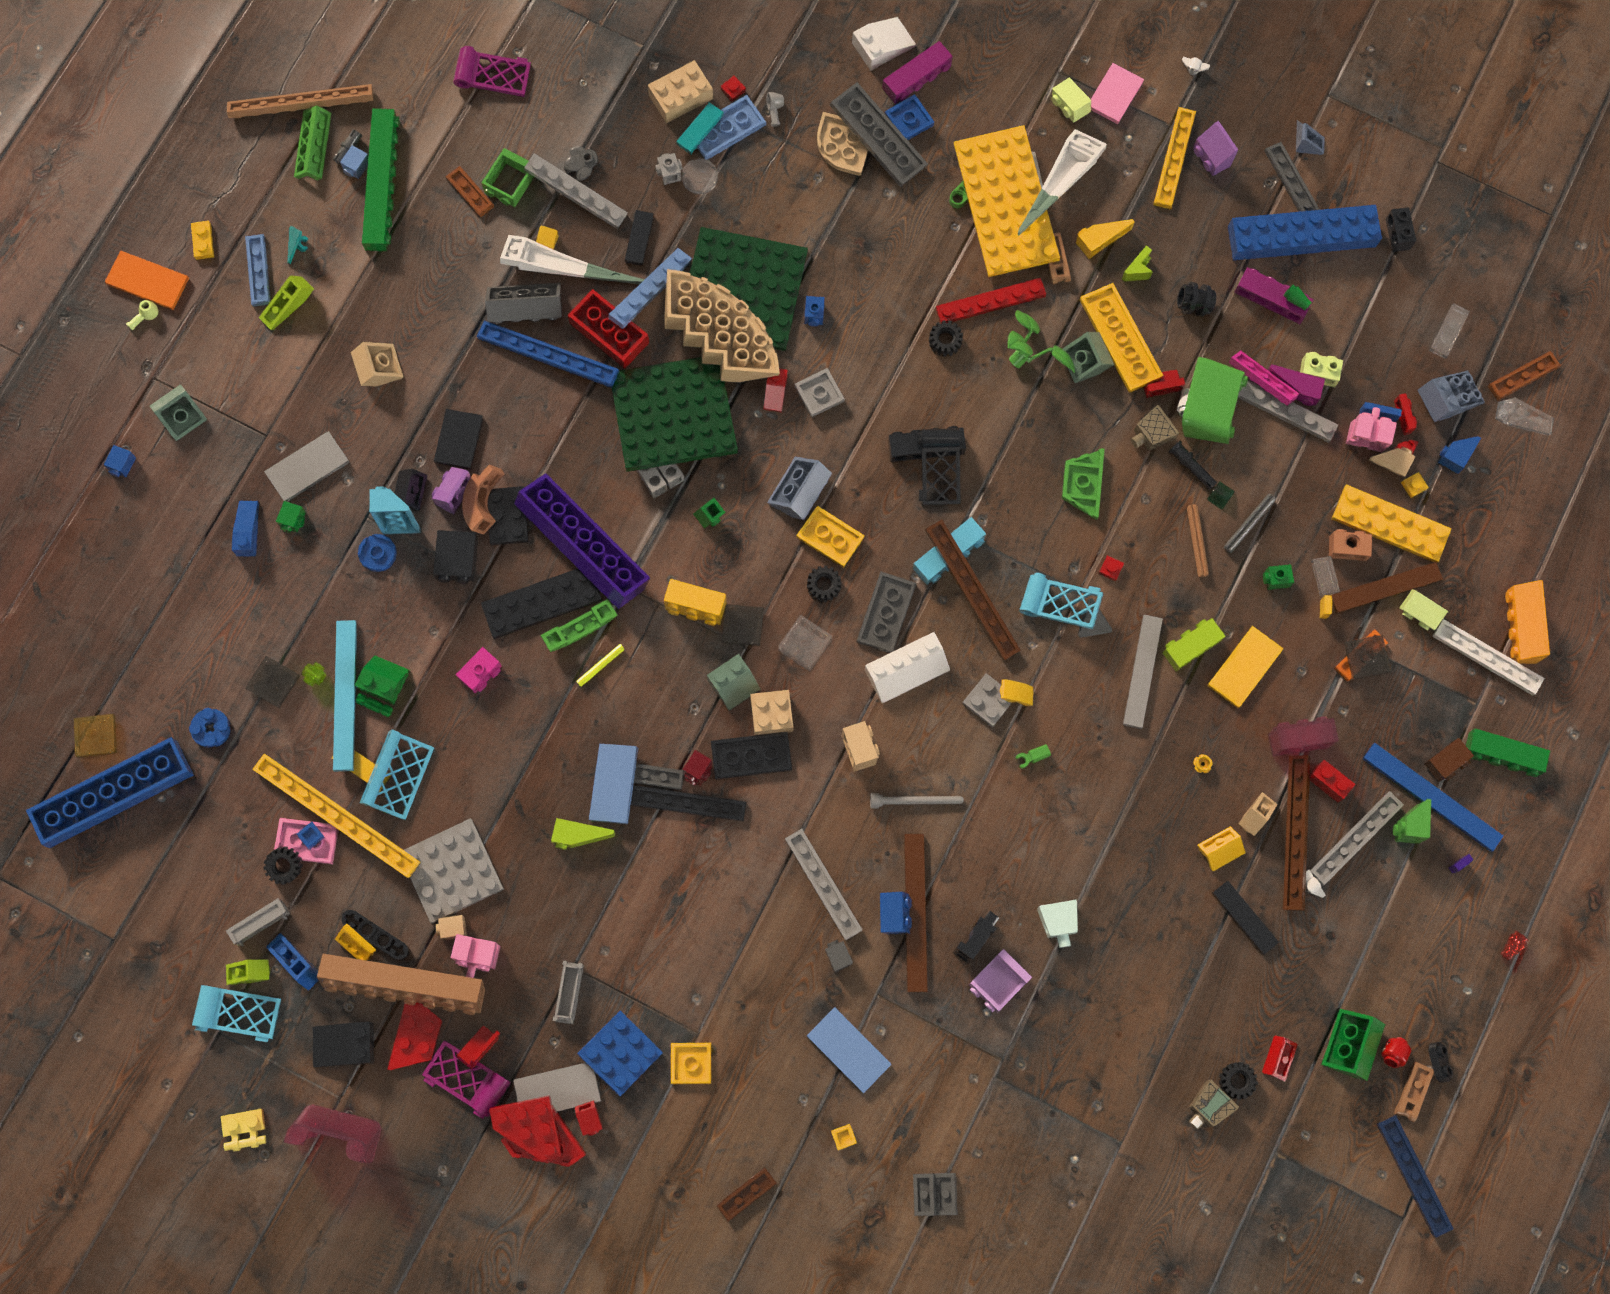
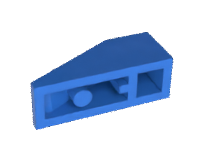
[232,501,259,556]
[266,933,319,991]

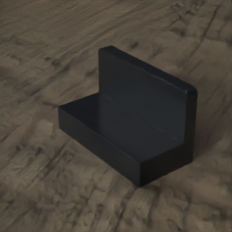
[394,469,427,511]

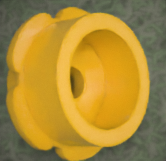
[1193,754,1213,773]

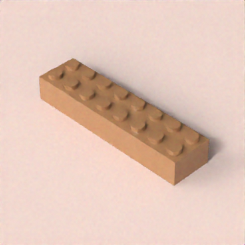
[317,954,485,1015]

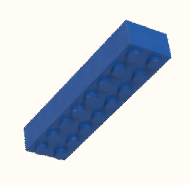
[1228,205,1382,261]
[26,737,194,848]

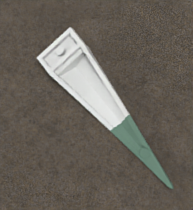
[1018,129,1107,236]
[500,235,645,284]

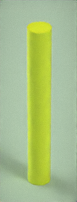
[576,644,625,687]

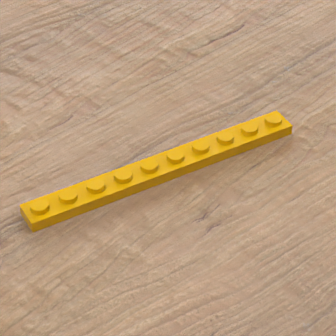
[253,754,421,878]

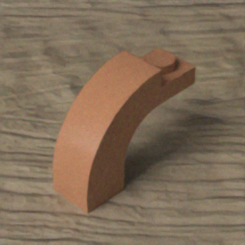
[462,465,505,535]

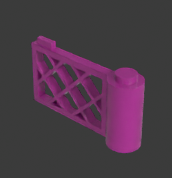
[453,46,531,97]
[422,1040,511,1119]

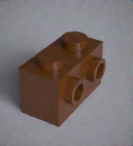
[1424,738,1474,782]

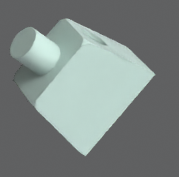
[1037,900,1078,948]

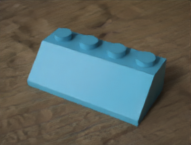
[369,487,421,534]

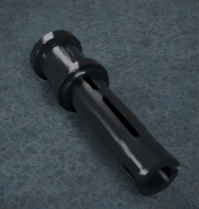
[1168,440,1218,490]

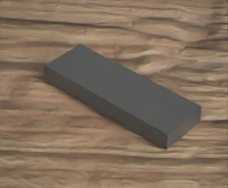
[634,763,684,791]

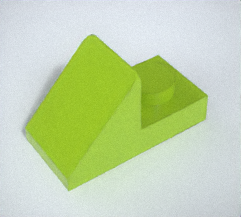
[1122,246,1153,281]

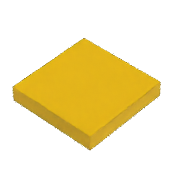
[671,1043,711,1084]

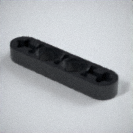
[341,910,410,961]

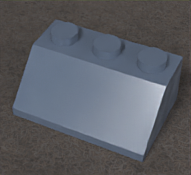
[767,456,832,520]

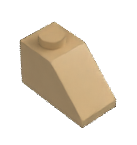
[1369,447,1416,477]
[1239,792,1278,836]

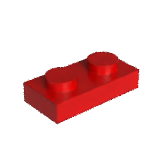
[1394,393,1417,435]

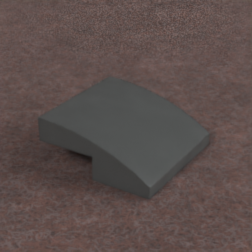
[913,1173,958,1216]

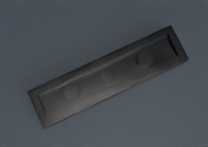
[1212,880,1279,955]

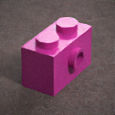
[456,647,502,694]

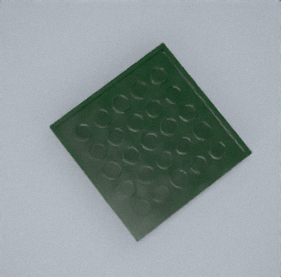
[681,227,808,351]
[612,357,738,472]

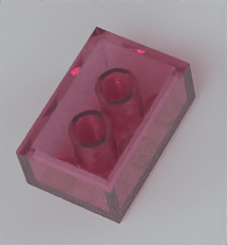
[1268,716,1339,757]

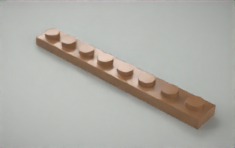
[227,84,373,118]

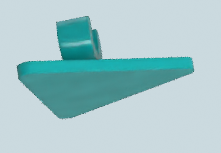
[287,226,308,264]

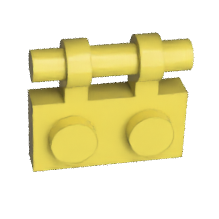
[221,1109,266,1152]

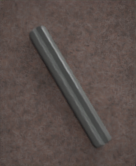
[1224,493,1276,553]

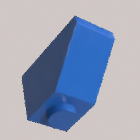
[1438,436,1481,474]

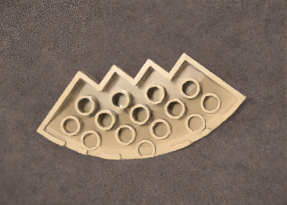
[665,269,780,382]

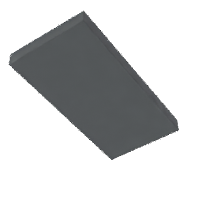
[856,571,916,653]

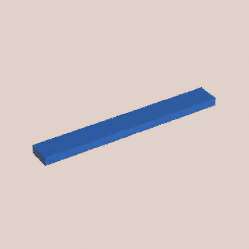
[477,321,619,388]
[1362,743,1503,852]

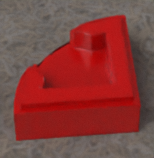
[1394,440,1418,455]

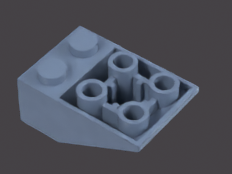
[1418,371,1485,422]

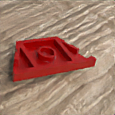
[387,1003,443,1070]

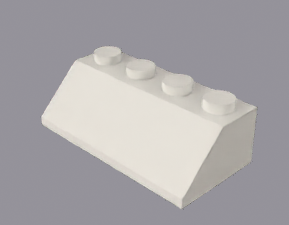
[865,632,950,704]

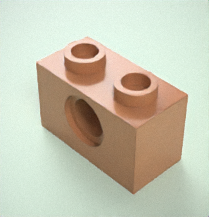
[1329,529,1372,561]

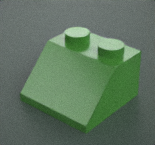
[1393,799,1431,844]

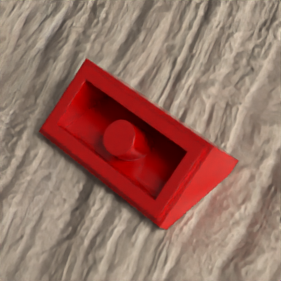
[1262,1035,1298,1082]

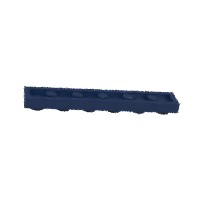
[1376,1115,1454,1238]

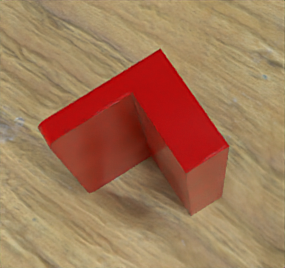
[1143,370,1185,398]
[456,1025,500,1070]

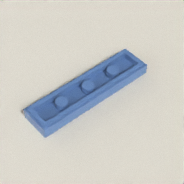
[245,234,271,307]

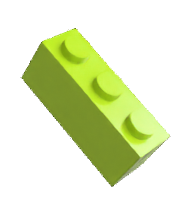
[1163,618,1226,671]

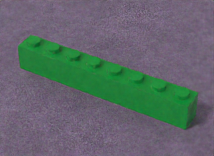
[362,108,400,251]

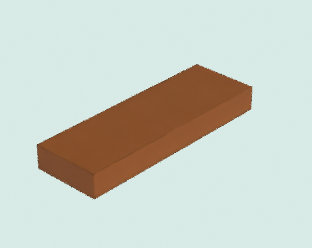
[445,166,494,218]

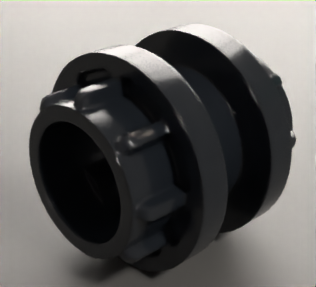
[1177,282,1216,317]

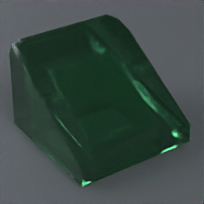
[1207,481,1235,509]

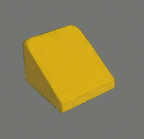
[536,226,559,250]

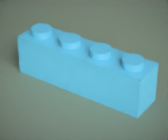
[913,517,986,585]

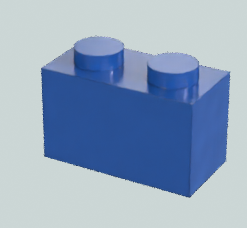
[880,892,912,934]

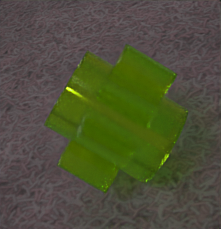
[301,662,326,687]

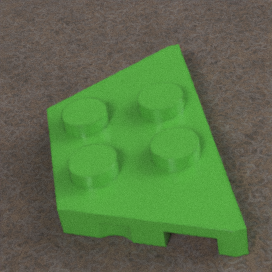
[1062,448,1105,519]

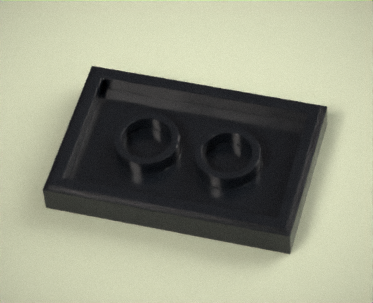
[434,409,483,470]

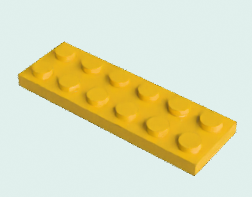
[1079,283,1163,393]
[1332,484,1452,563]

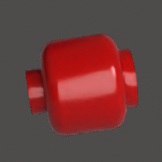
[1381,1037,1412,1068]

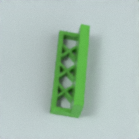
[294,105,331,181]

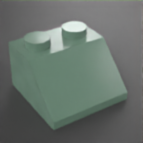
[1063,332,1114,383]
[150,384,207,441]
[707,654,761,711]

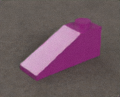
[1268,364,1325,406]

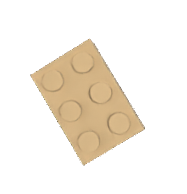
[648,60,713,124]

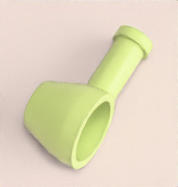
[126,300,159,331]

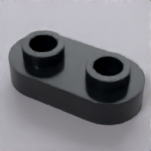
[1429,1042,1453,1083]

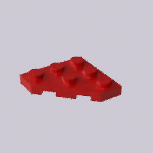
[489,1095,562,1161]
[501,1105,586,1167]

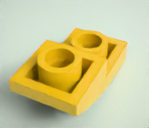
[1000,679,1033,706]

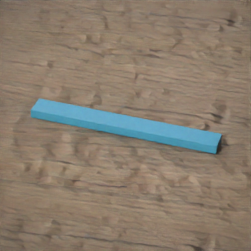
[333,620,357,772]

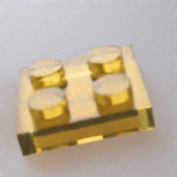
[74,714,117,758]

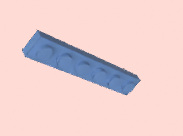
[608,248,692,329]

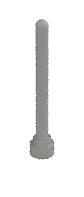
[870,793,964,809]

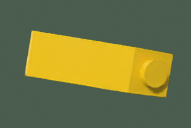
[1076,219,1134,259]

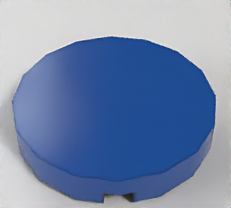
[358,534,397,572]

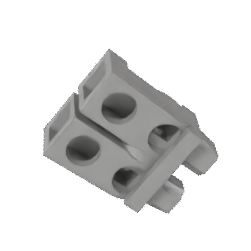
[636,464,684,499]

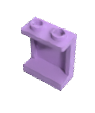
[969,949,1032,1013]

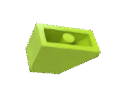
[226,960,270,985]

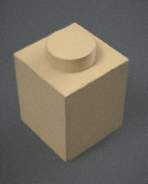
[436,915,467,940]

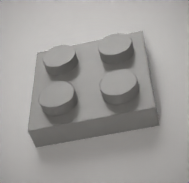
[794,368,845,418]
[962,673,1012,727]

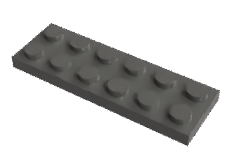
[830,82,928,187]

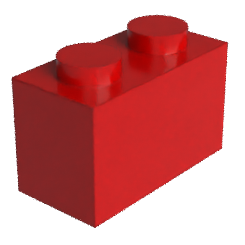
[1310,760,1355,803]

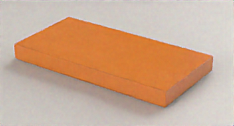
[105,250,189,310]

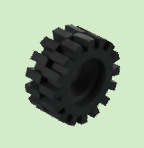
[929,320,963,357]
[807,565,841,602]
[263,846,303,885]
[1219,1062,1258,1099]

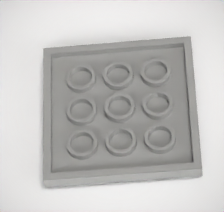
[404,818,504,924]

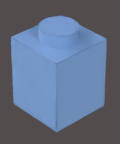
[340,145,368,179]

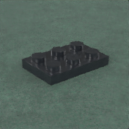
[487,486,529,546]

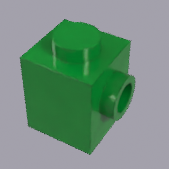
[693,498,726,529]
[276,501,306,533]
[1263,564,1294,590]

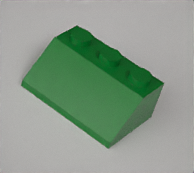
[1321,1009,1386,1081]

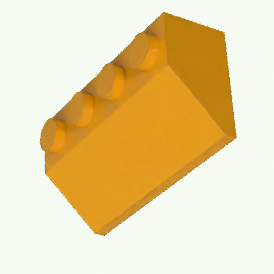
[1505,580,1550,664]

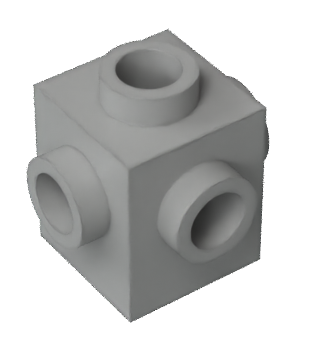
[655,153,683,185]

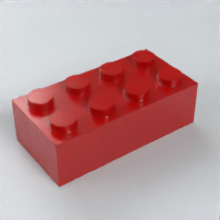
[568,289,649,369]

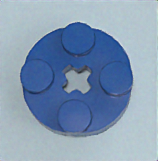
[189,708,230,748]

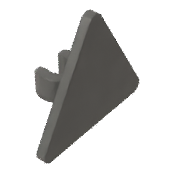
[1078,598,1112,637]

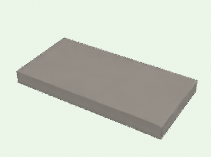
[264,431,350,502]
[513,1063,601,1112]

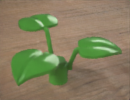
[1008,310,1075,374]

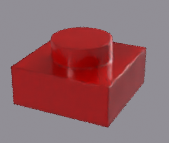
[721,76,746,102]
[1098,555,1124,581]

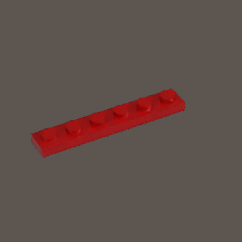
[935,278,1046,324]

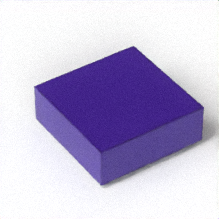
[1449,854,1473,873]

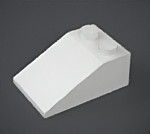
[852,17,916,71]

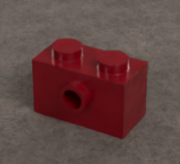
[682,750,713,786]

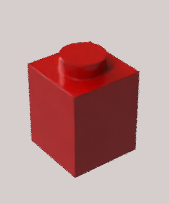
[575,1100,602,1136]

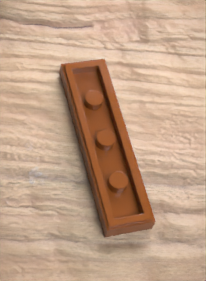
[1488,351,1561,401]

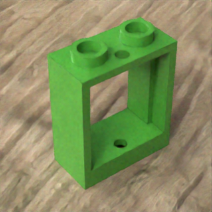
[482,148,534,207]

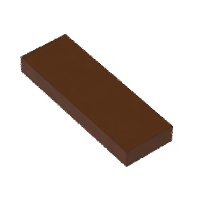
[716,1167,777,1222]

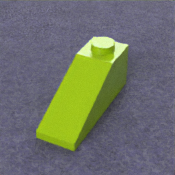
[259,276,314,330]
[551,818,615,850]

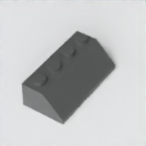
[485,283,562,323]

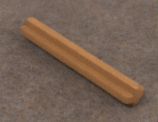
[1187,504,1209,577]

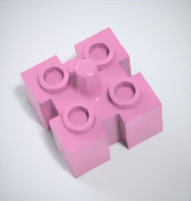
[1346,408,1397,453]
[451,934,501,978]

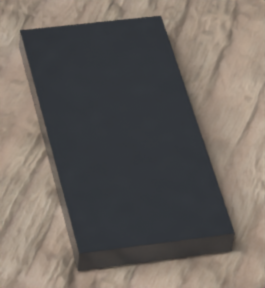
[711,732,792,780]

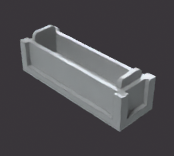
[226,898,290,947]
[552,961,584,1025]

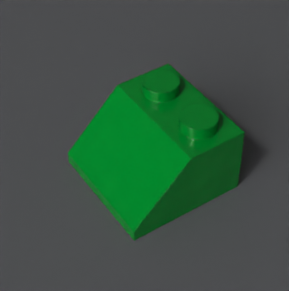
[354,655,410,705]

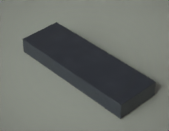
[625,210,654,266]

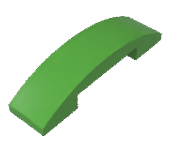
[541,599,617,652]

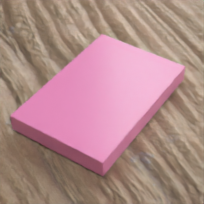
[1091,63,1144,124]
[274,818,339,865]

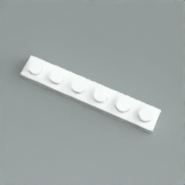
[1432,619,1545,696]

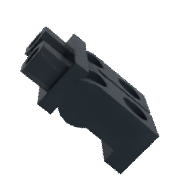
[953,911,999,964]

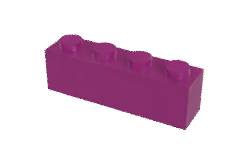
[882,41,953,104]
[1234,267,1314,324]

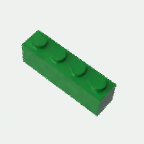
[1466,728,1550,777]

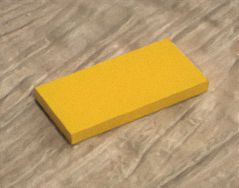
[1207,626,1283,708]

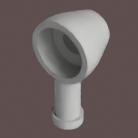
[766,92,784,127]

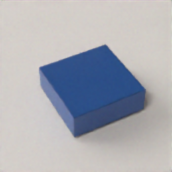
[296,822,325,850]

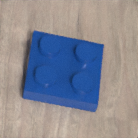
[884,94,934,140]

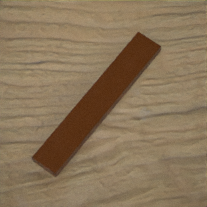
[1330,562,1443,614]

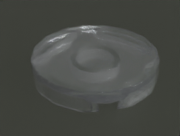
[682,158,718,194]

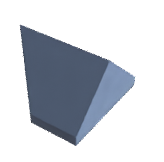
[1296,120,1325,155]

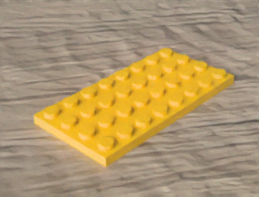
[954,125,1060,277]

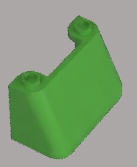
[1182,357,1248,444]

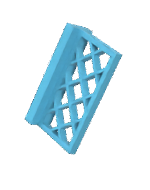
[360,729,434,820]

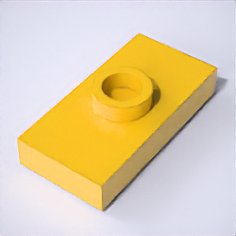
[335,924,376,961]

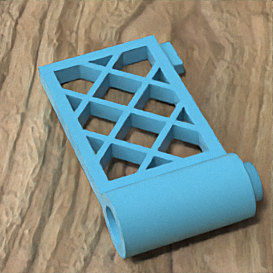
[1019,573,1103,629]
[192,985,281,1042]

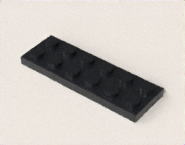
[481,569,602,639]

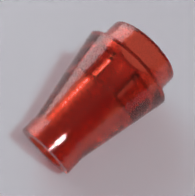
[1500,931,1529,961]

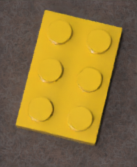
[796,506,865,568]

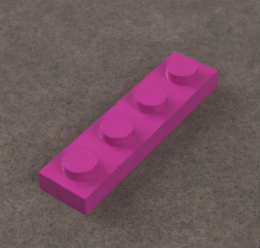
[1229,351,1299,406]

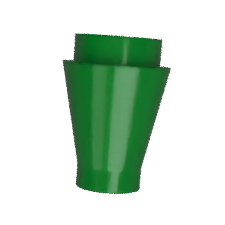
[1283,284,1312,311]

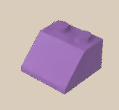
[1193,121,1238,176]
[432,467,471,515]

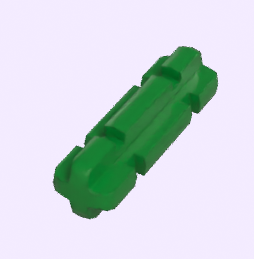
[355,694,393,717]

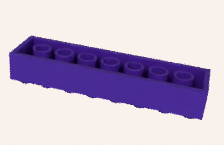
[514,473,650,609]

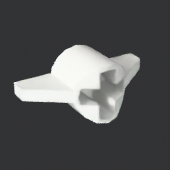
[1182,57,1210,75]
[1305,869,1326,898]

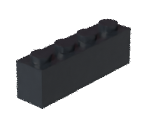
[888,426,966,462]

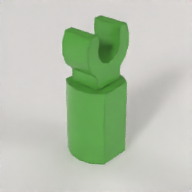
[1015,744,1051,769]

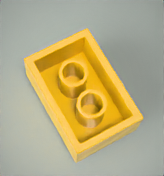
[664,579,727,626]

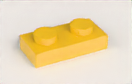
[191,221,214,260]

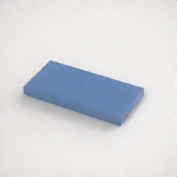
[697,95,766,160]
[589,744,638,824]
[807,1007,892,1093]

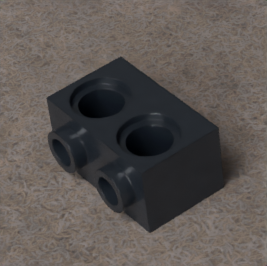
[1385,207,1417,252]

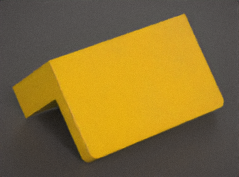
[1198,826,1245,871]

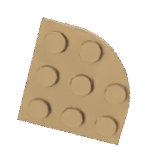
[817,112,869,176]

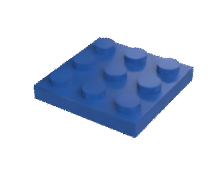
[577,1011,663,1097]

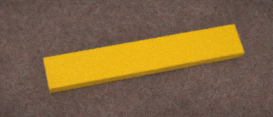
[1153,107,1196,210]

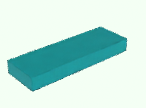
[676,102,724,154]

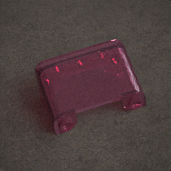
[284,1105,381,1163]

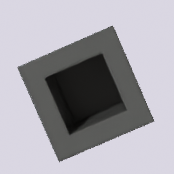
[825,940,853,973]

